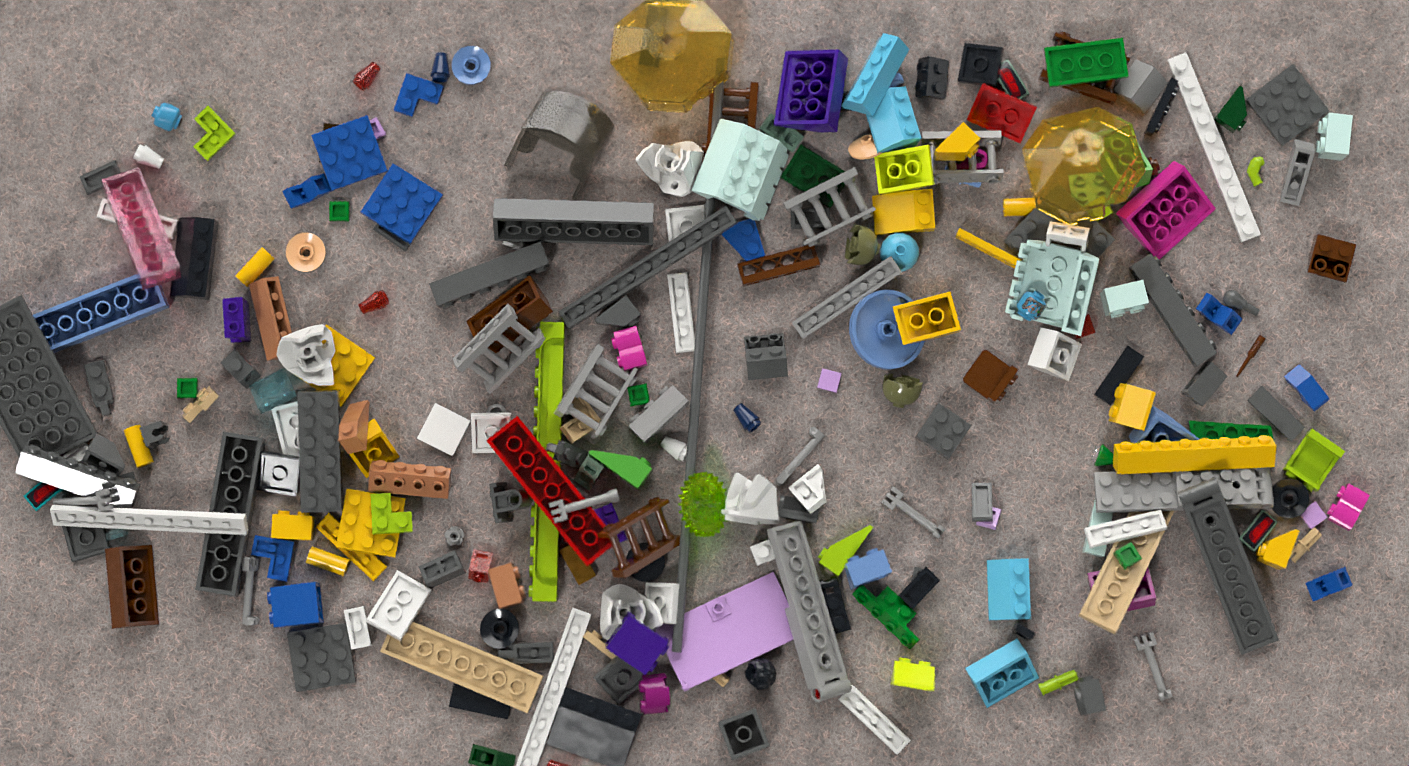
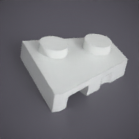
[788,464,826,514]

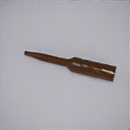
[1236,335,1266,377]

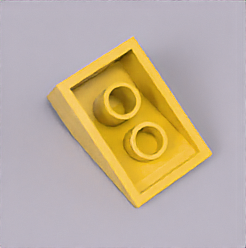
[872,189,935,235]
[893,291,961,345]

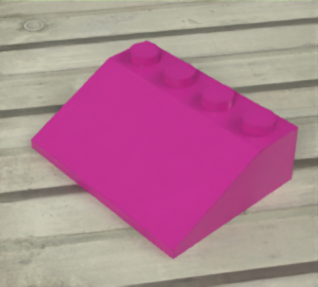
[1116,161,1216,260]

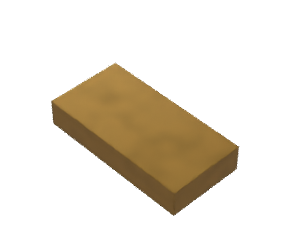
[560,545,596,586]

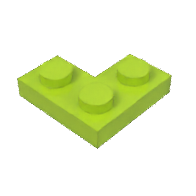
[193,106,236,161]
[371,493,413,535]

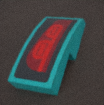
[23,482,64,511]

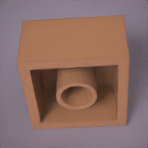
[488,563,527,609]

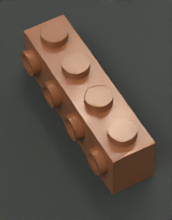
[249,276,292,361]
[368,460,451,499]

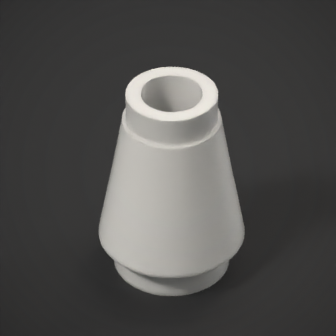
[133,144,164,169]
[661,436,687,462]

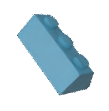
[866,86,921,153]
[987,558,1031,620]
[965,639,1039,708]

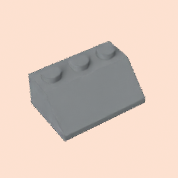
[629,385,689,445]

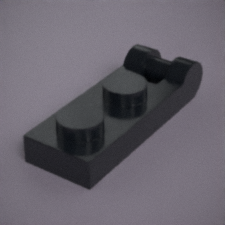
[819,576,851,634]

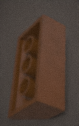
[466,275,553,353]
[105,545,159,629]

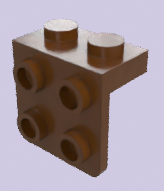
[963,350,1019,404]

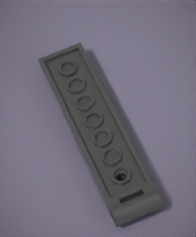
[1177,477,1279,655]

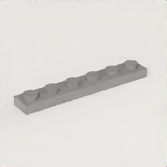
[792,256,902,339]

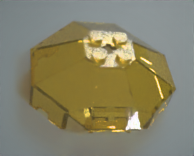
[610,0,734,113]
[1022,107,1146,225]

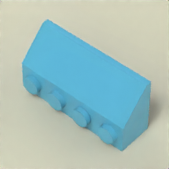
[841,33,909,116]

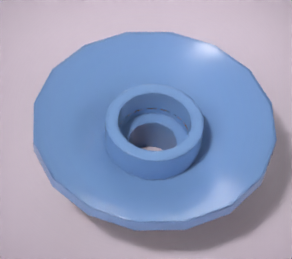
[452,46,491,85]

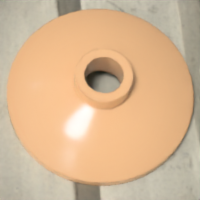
[848,135,883,159]
[286,232,326,272]

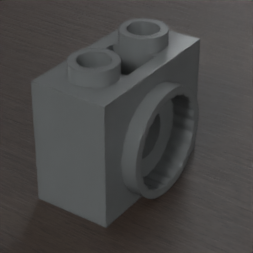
[1074,676,1107,716]

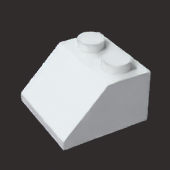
[1028,328,1082,381]

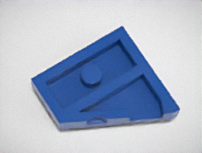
[721,219,765,261]

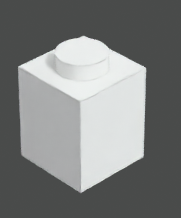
[750,540,775,566]

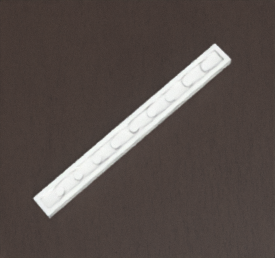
[1167,53,1261,242]
[50,505,248,535]
[516,608,592,766]

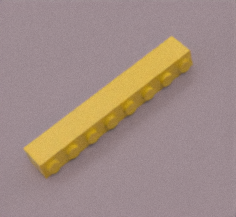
[1113,435,1277,474]

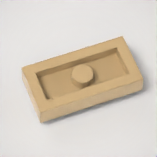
[583,630,616,660]

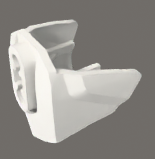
[636,141,704,197]
[276,324,335,386]
[721,473,780,525]
[600,584,663,641]

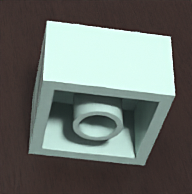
[1315,113,1353,161]
[1100,280,1149,319]

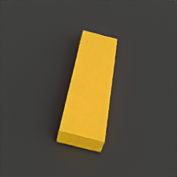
[955,228,1020,269]
[316,513,387,581]

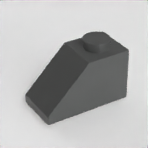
[594,296,641,328]
[82,433,125,476]

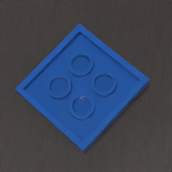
[311,115,388,191]
[360,164,443,245]

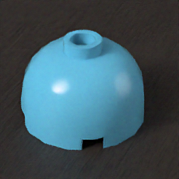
[880,233,919,272]

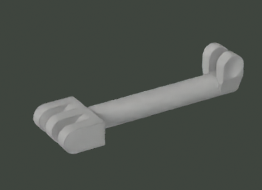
[775,427,825,486]
[881,486,946,539]
[53,489,114,511]
[549,489,620,523]
[242,556,260,626]
[1133,631,1172,701]

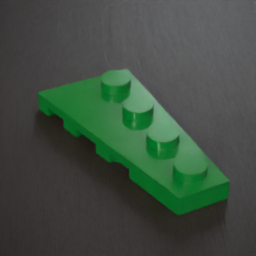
[1188,420,1274,440]

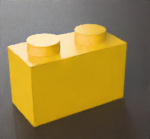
[271,511,315,541]

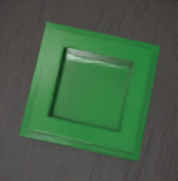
[329,201,350,222]
[177,378,198,398]
[627,383,650,407]
[1113,542,1142,570]

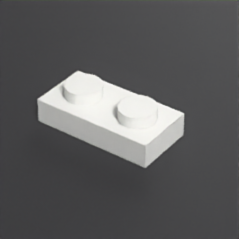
[344,606,372,650]

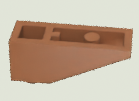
[338,400,370,454]

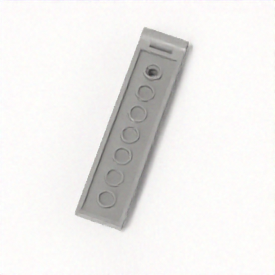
[1093,467,1274,513]
[767,520,851,702]

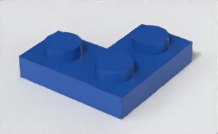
[394,73,444,117]
[251,535,295,582]

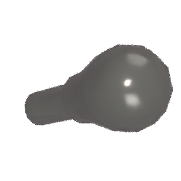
[1223,290,1260,316]

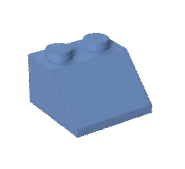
[844,548,892,590]

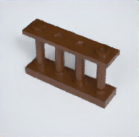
[1039,31,1130,105]
[702,79,759,155]
[597,497,680,578]

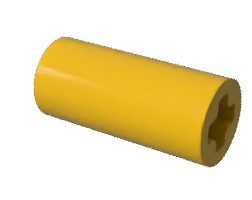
[1003,197,1043,217]
[235,247,275,288]
[123,424,154,468]
[306,546,350,576]

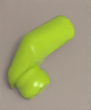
[1247,157,1264,187]

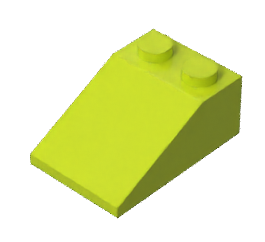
[874,145,934,194]
[890,657,935,691]

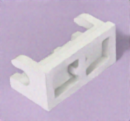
[1046,221,1090,253]

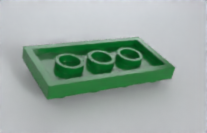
[1044,38,1128,88]

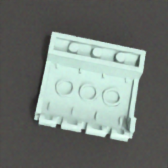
[691,119,789,220]
[1005,239,1100,336]

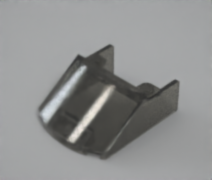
[504,91,614,201]

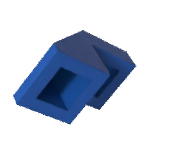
[282,173,332,209]
[1196,293,1242,335]
[1284,364,1330,412]
[1305,567,1353,601]

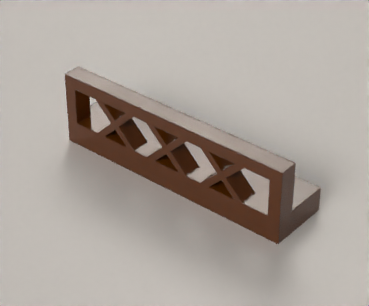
[737,245,820,287]

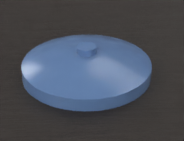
[849,290,925,370]

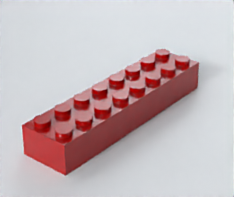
[486,416,613,567]

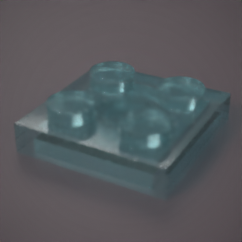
[249,368,297,414]

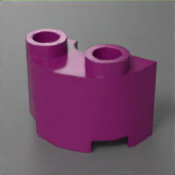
[639,673,670,715]

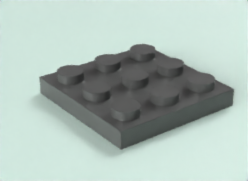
[1245,64,1329,146]
[287,623,356,692]

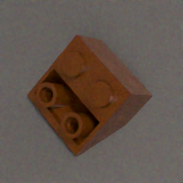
[1307,234,1357,283]

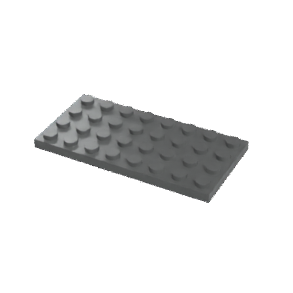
[0,294,98,458]

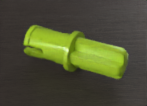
[1038,670,1078,696]

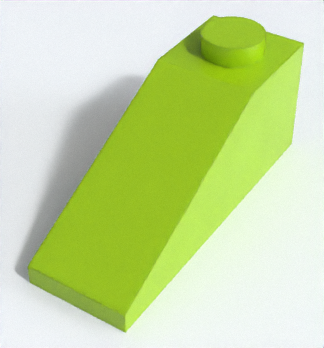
[818,525,873,577]

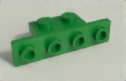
[852,585,920,649]

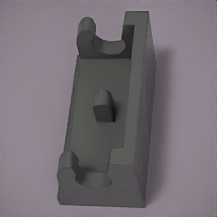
[1181,361,1227,407]
[140,421,170,450]
[778,495,819,524]
[418,550,466,589]

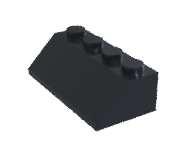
[170,217,219,300]

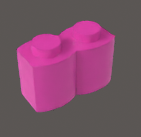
[611,326,648,371]
[1327,483,1370,531]

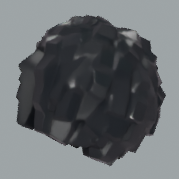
[744,658,776,690]

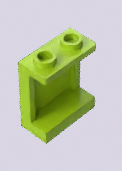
[1283,429,1345,492]

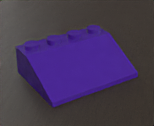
[774,49,848,133]

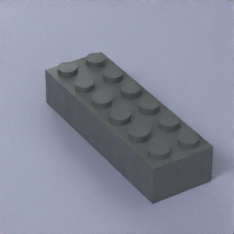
[297,390,343,513]

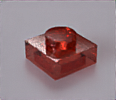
[1074,314,1096,340]

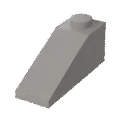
[1280,139,1315,206]

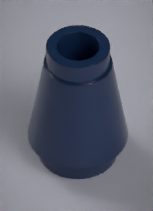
[430,52,450,83]
[733,403,761,433]

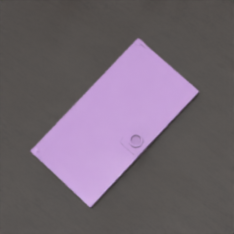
[655,572,794,692]

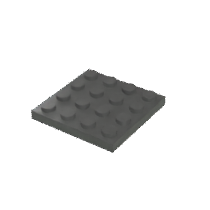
[1004,183,1116,260]

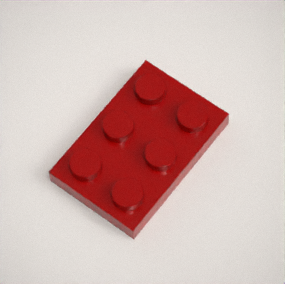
[966,83,1037,144]

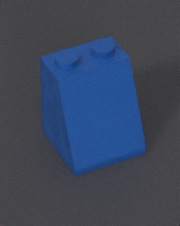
[267,582,324,628]

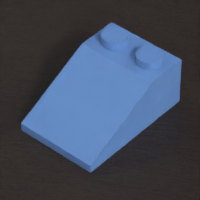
[1129,405,1200,443]

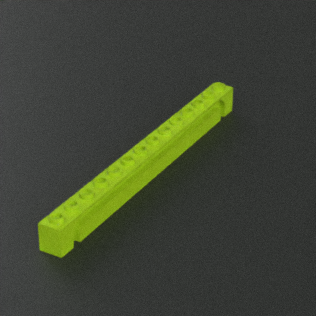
[529,322,565,602]

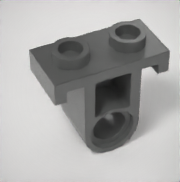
[489,482,533,523]

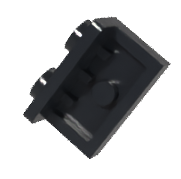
[915,56,949,100]

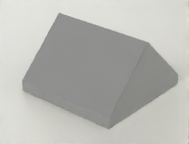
[1114,60,1168,114]

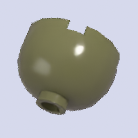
[845,225,880,265]
[882,374,923,408]

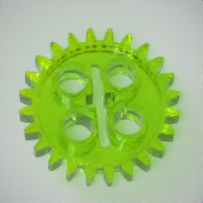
[677,472,728,537]

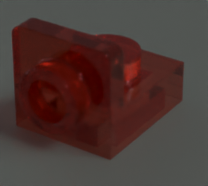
[468,549,493,583]

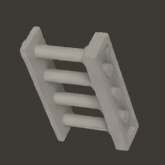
[921,131,1004,185]
[783,167,876,247]
[453,304,545,394]
[554,344,638,439]

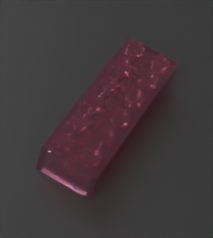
[102,167,181,290]

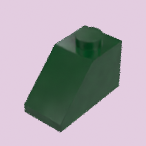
[1214,86,1247,134]
[468,744,516,766]

